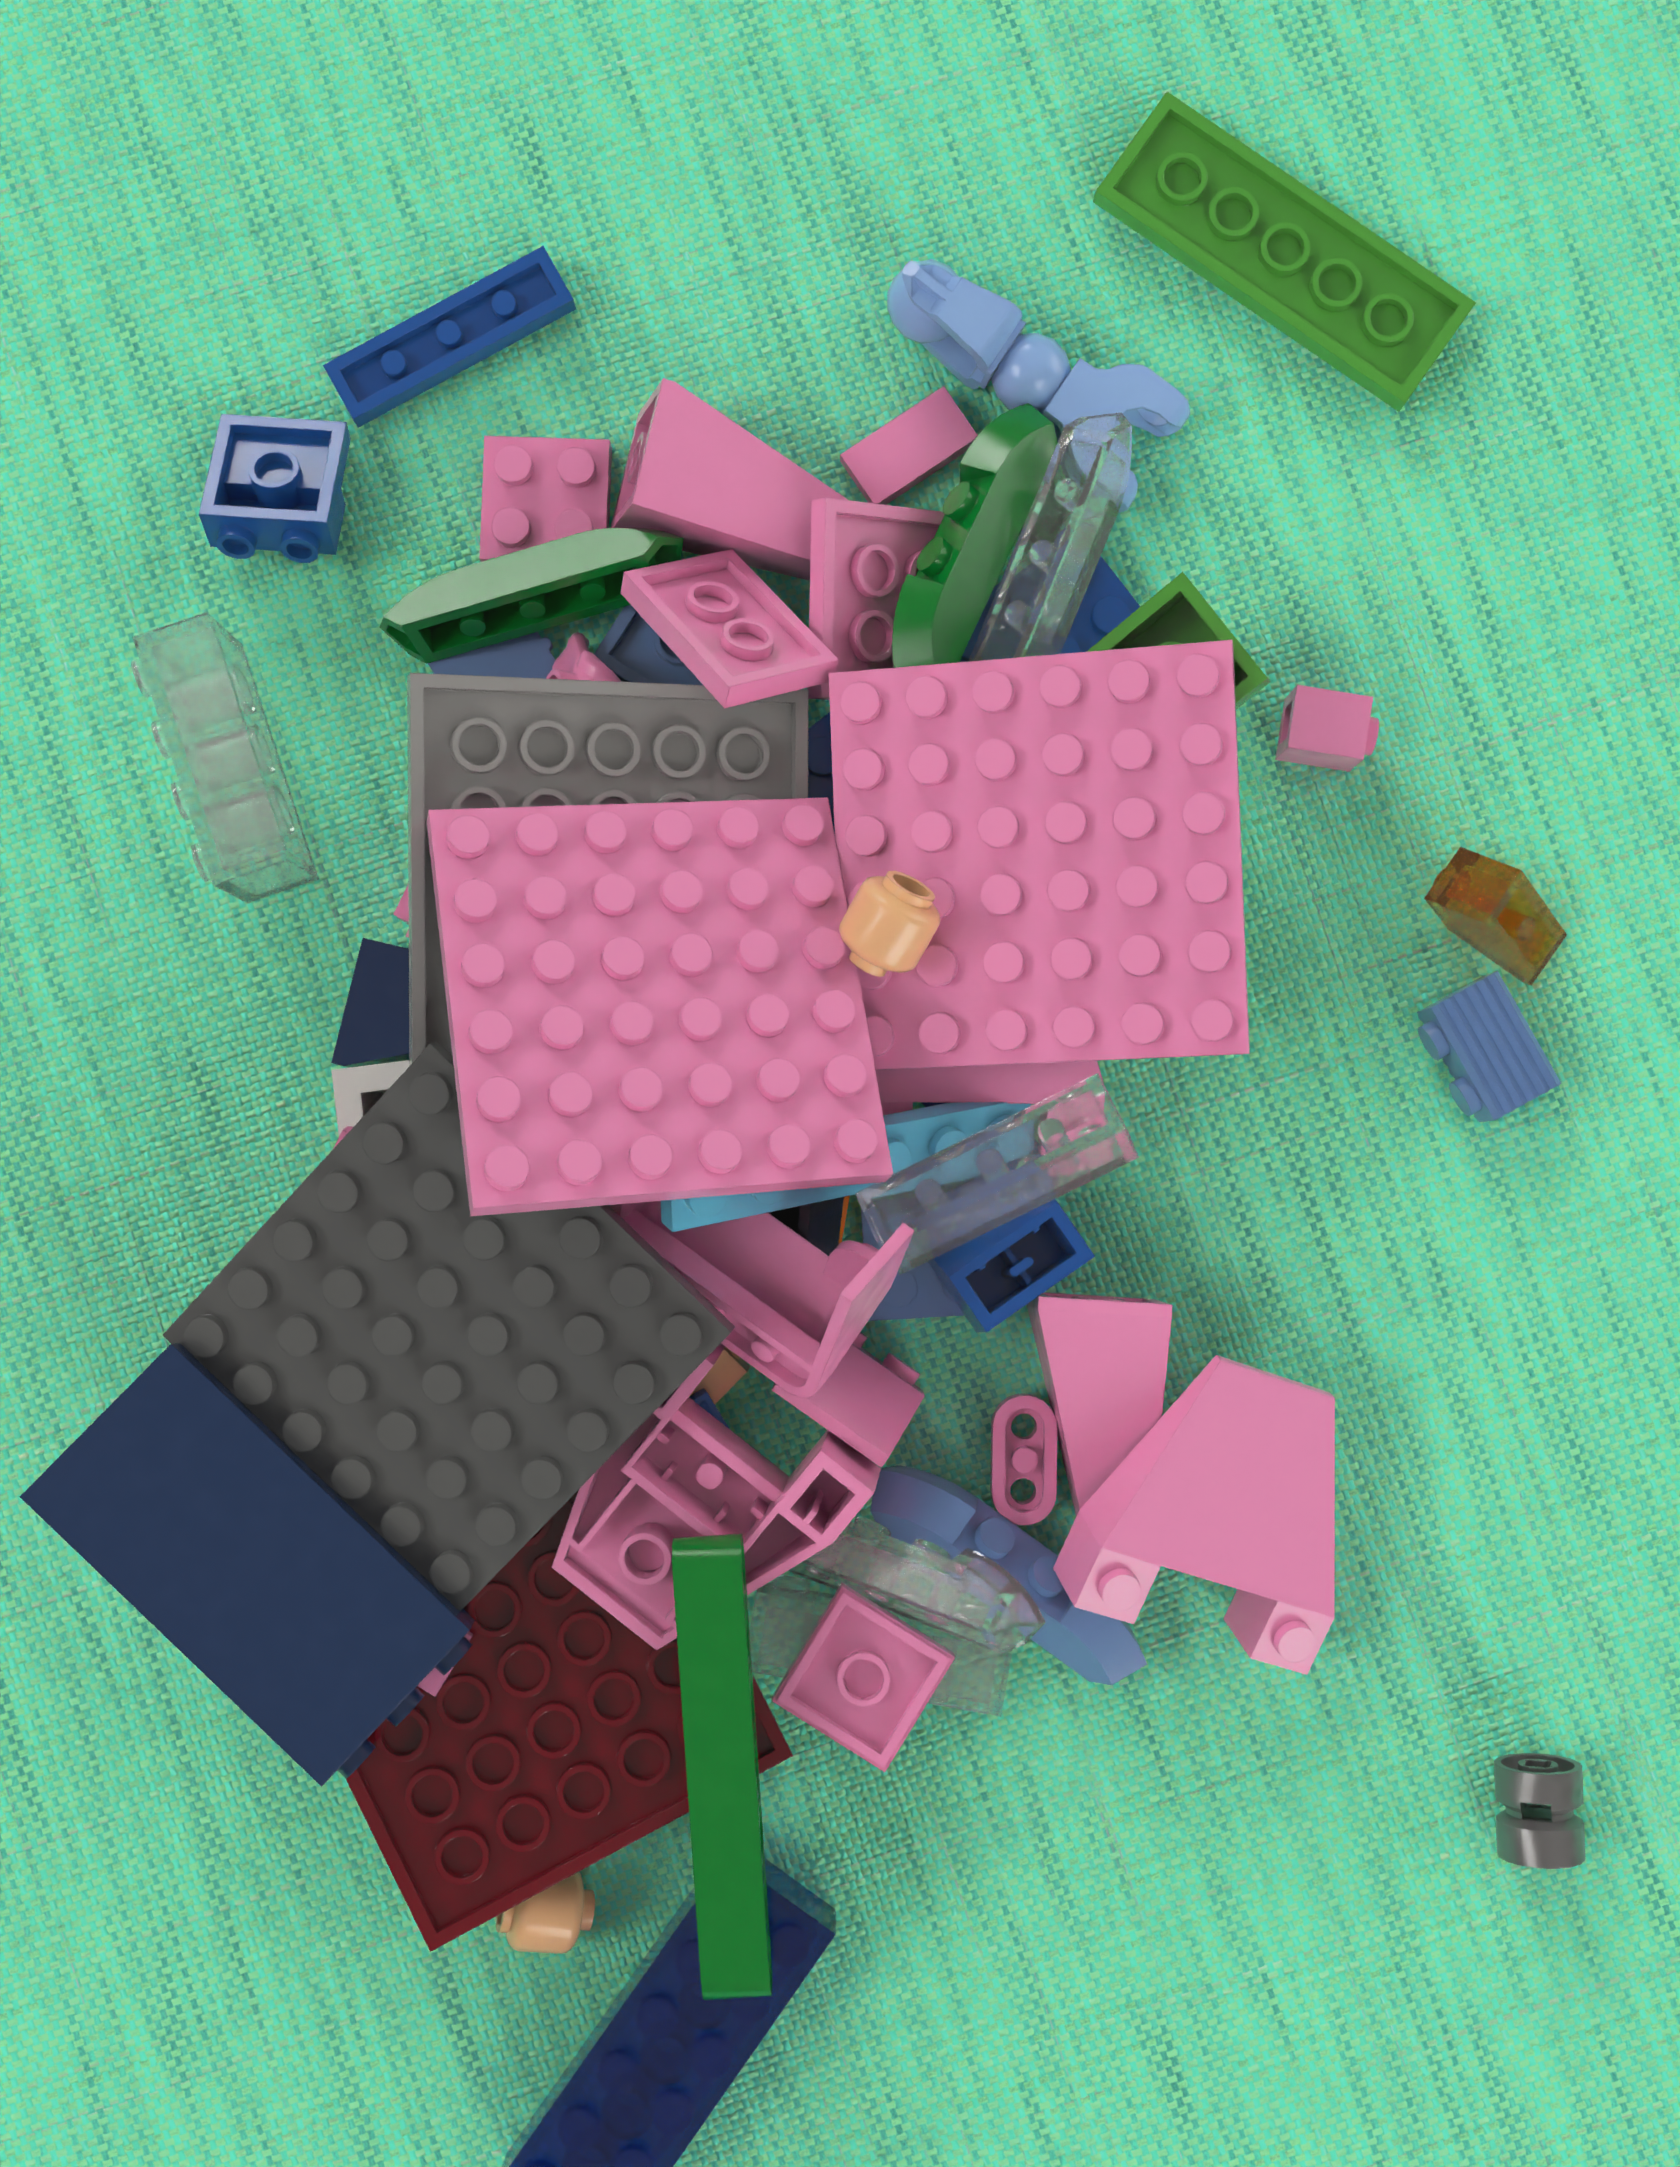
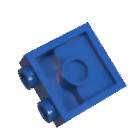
[199,414,351,563]

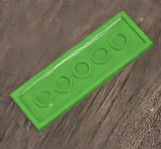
[1093,92,1476,412]

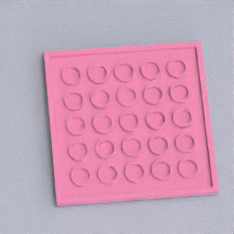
[829,640,1250,1070]
[427,797,893,1217]

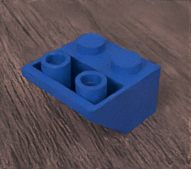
[905,1160,1095,1332]

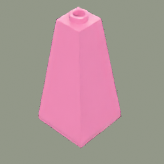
[610,378,848,581]
[1027,1292,1173,1516]

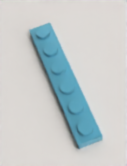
[661,1102,1031,1232]

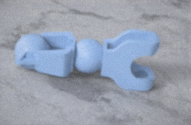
[887,259,1190,513]

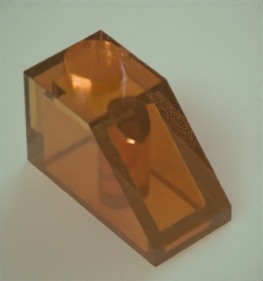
[1424,847,1567,986]

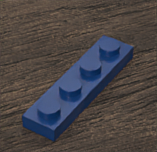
[323,246,576,428]

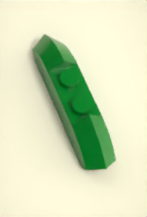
[892,403,1059,668]
[380,528,684,664]

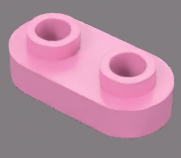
[990,1393,1057,1526]

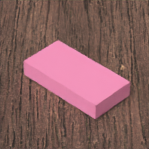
[840,386,978,505]

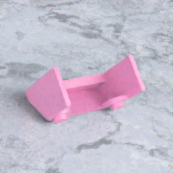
[610,1201,915,1398]

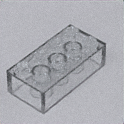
[131,612,319,903]

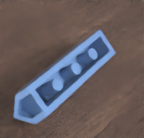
[870,1465,1147,1685]

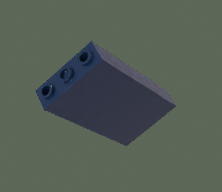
[20,1343,475,1787]

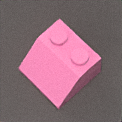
[772,1332,925,1468]

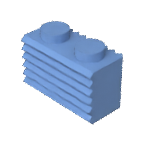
[1417,971,1561,1122]

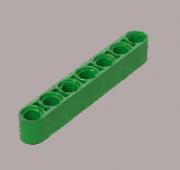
[672,1534,772,2000]

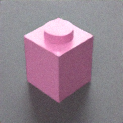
[1275,685,1379,772]

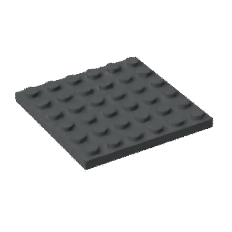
[163,1042,735,1611]

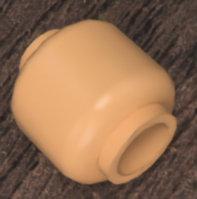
[839,871,941,977]
[496,1871,595,1954]

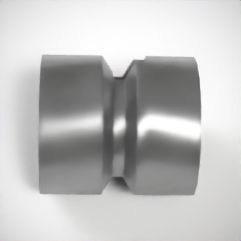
[1494,1753,1585,1869]

